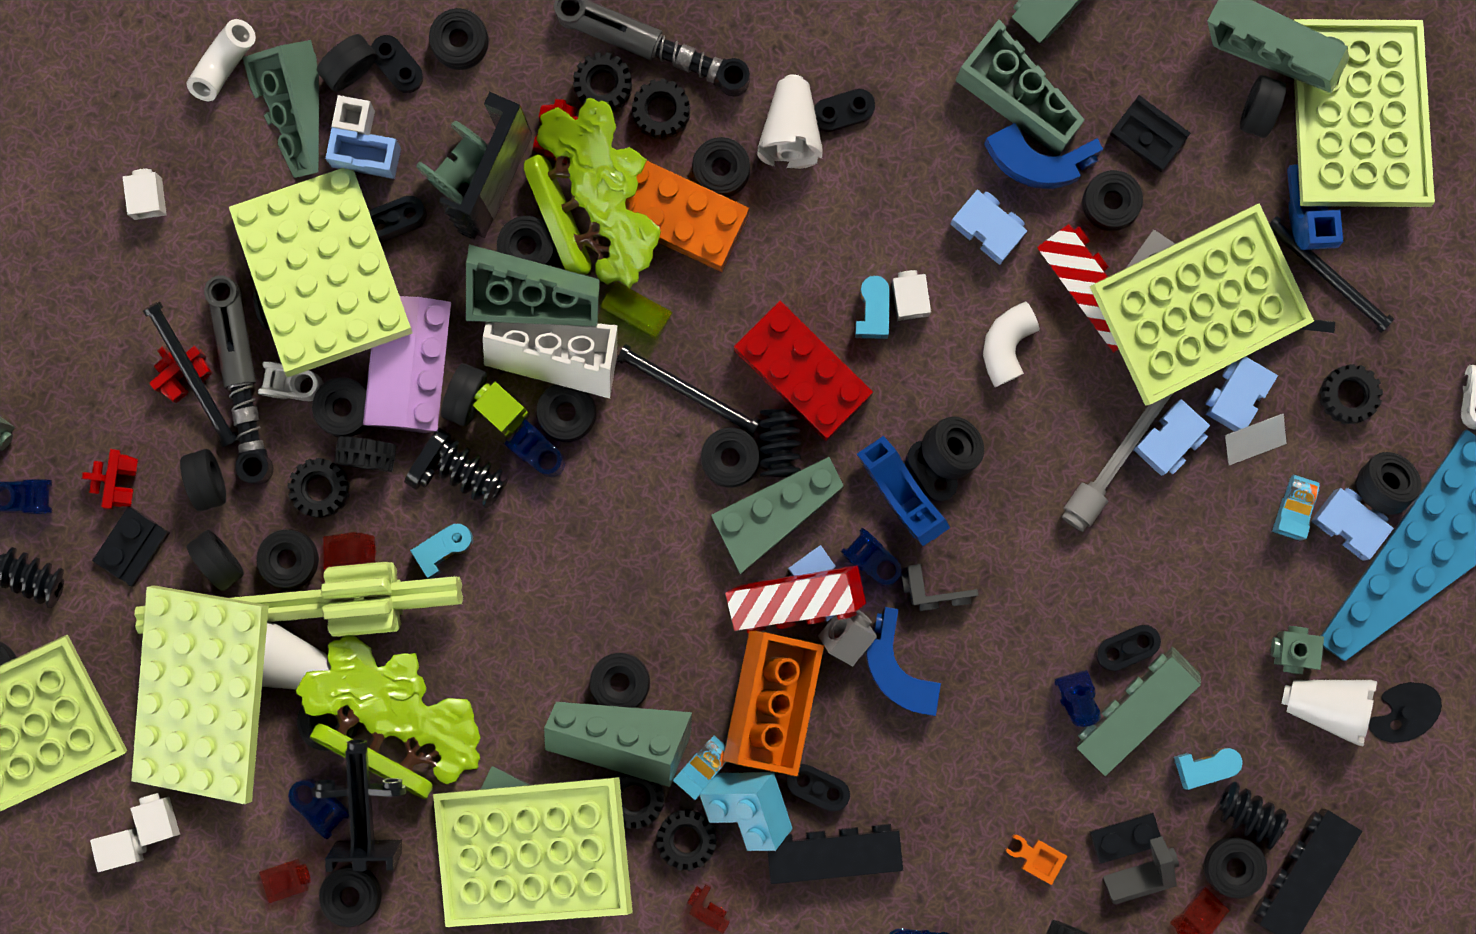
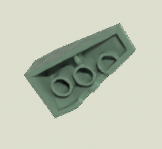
[243,40,319,178]

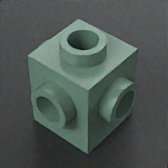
[1270,626,1324,674]

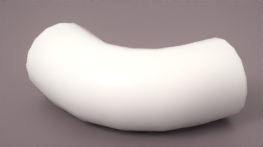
[186,19,256,101]
[983,301,1040,387]

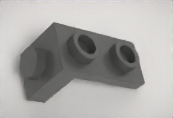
[901,564,979,611]
[1103,836,1179,904]

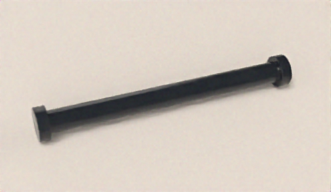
[1269,215,1394,333]
[143,301,238,447]
[616,344,761,437]

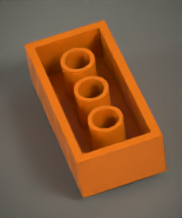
[625,160,749,272]
[723,631,824,776]

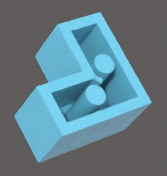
[699,772,793,851]

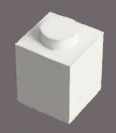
[331,95,375,135]
[123,169,166,220]
[892,270,931,321]
[131,793,180,846]
[90,828,147,872]

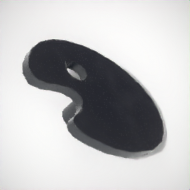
[1368,682,1442,743]

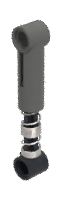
[554,0,750,97]
[204,275,274,485]

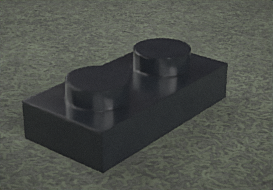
[1089,813,1161,864]

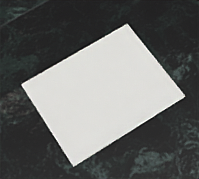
[1225,414,1286,465]

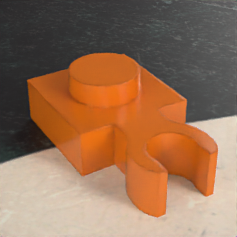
[1005,834,1067,885]

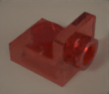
[323,532,376,569]
[259,859,311,903]
[687,883,730,934]
[1170,887,1230,934]

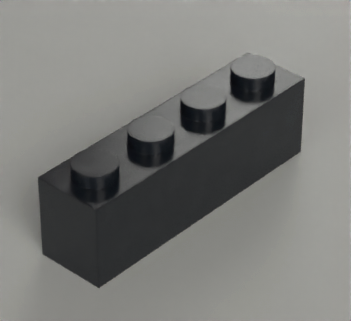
[1253,808,1363,934]
[767,824,904,884]

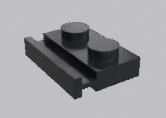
[1110,95,1191,172]
[92,506,170,587]

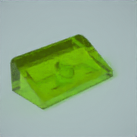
[600,281,673,340]

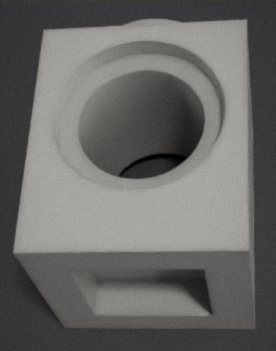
[818,610,877,667]

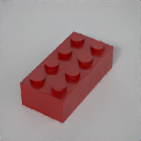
[734,301,873,442]

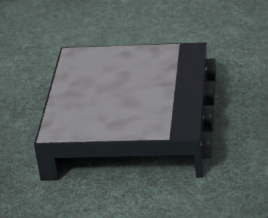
[439,91,532,240]

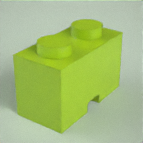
[473,381,530,438]

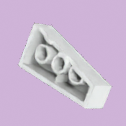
[483,322,618,398]

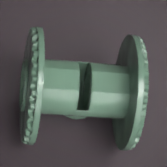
[416,121,488,205]

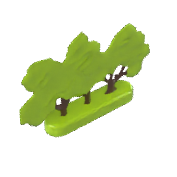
[524,98,661,288]
[296,635,480,799]

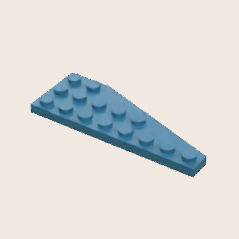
[1320,429,1476,661]

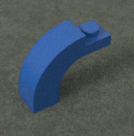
[984,123,1103,189]
[1287,164,1343,250]
[857,436,950,546]
[865,607,941,716]

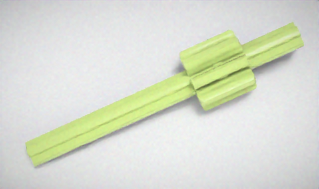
[134,562,463,637]

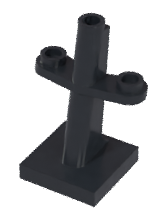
[312,739,406,872]

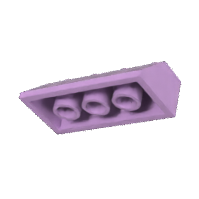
[363,296,451,433]

